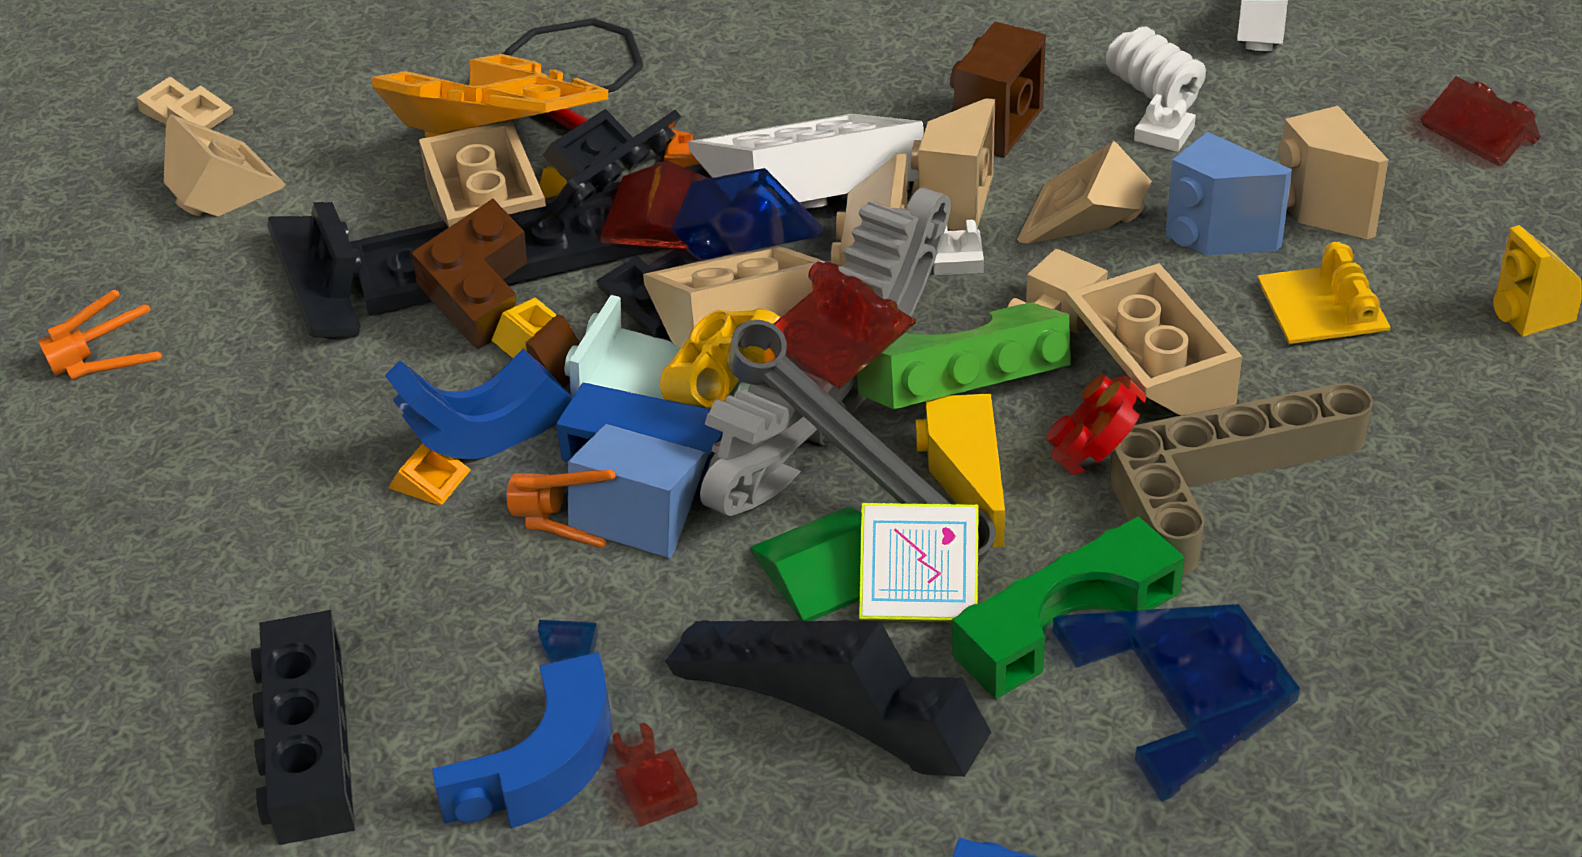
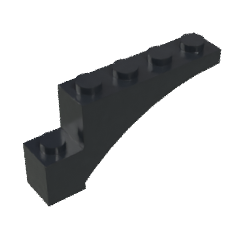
[665,620,992,777]

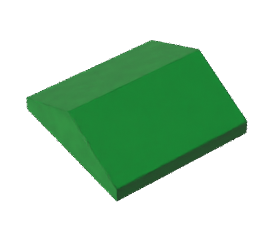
[750,506,862,621]

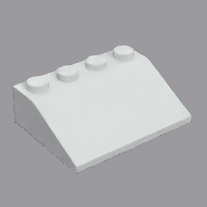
[688,114,924,216]

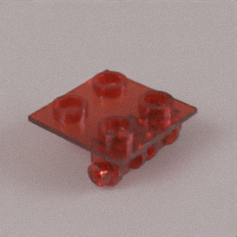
[773,261,916,389]

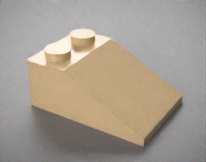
[419,120,546,227]

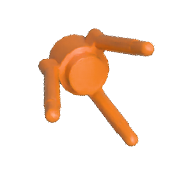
[38,290,162,380]
[507,469,616,548]

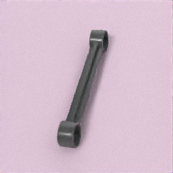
[727,320,995,564]

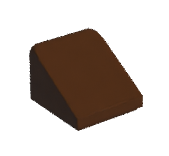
[526,314,580,388]

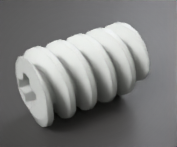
[1106,27,1206,109]

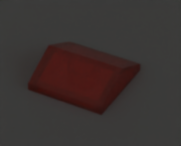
[601,160,717,250]

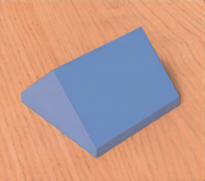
[568,424,708,559]

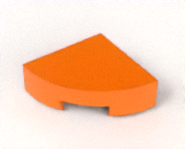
[664,130,700,168]

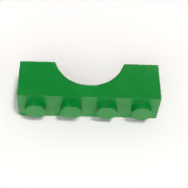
[952,516,1185,700]

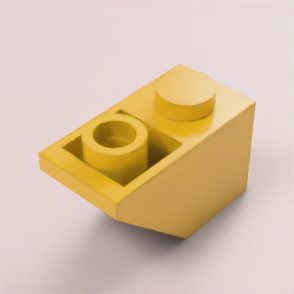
[1493,225,1582,337]

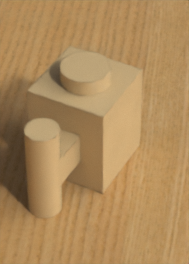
[1007,248,1108,334]

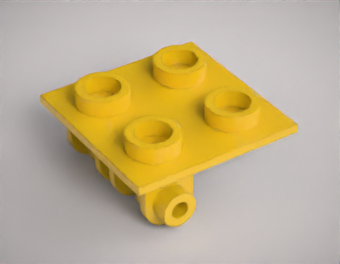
[1257,242,1390,344]

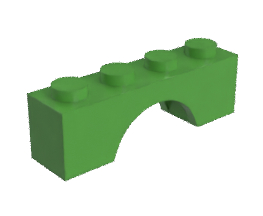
[855,302,1071,409]

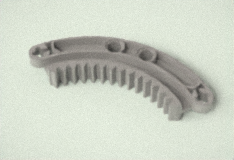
[700,187,951,516]

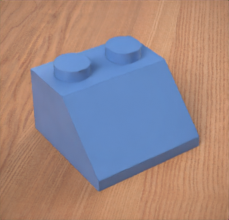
[1165,132,1292,255]

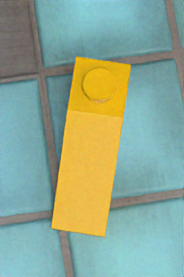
[915,394,1005,547]

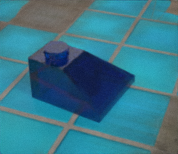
[672,168,824,259]

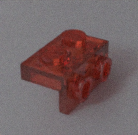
[1420,76,1541,167]

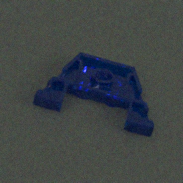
[1052,604,1300,802]

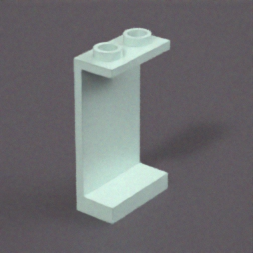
[564,295,750,409]

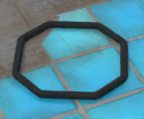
[504,18,643,93]

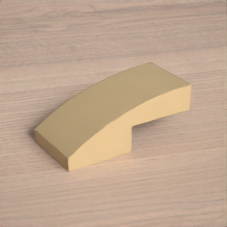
[137,76,233,129]

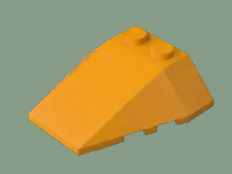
[372,54,608,137]

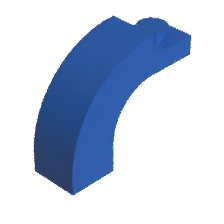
[385,349,573,459]
[432,652,612,828]

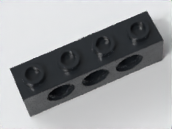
[251,610,355,845]

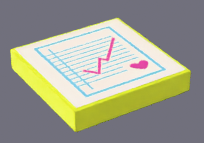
[859,503,978,622]

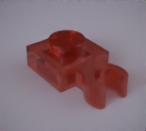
[613,723,698,828]

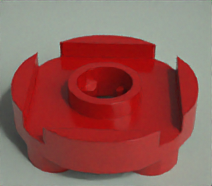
[1046,374,1146,475]

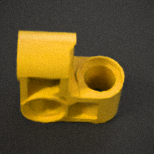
[660,308,793,408]

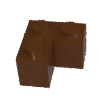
[411,199,527,350]

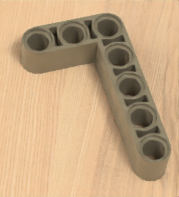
[1110,383,1373,575]

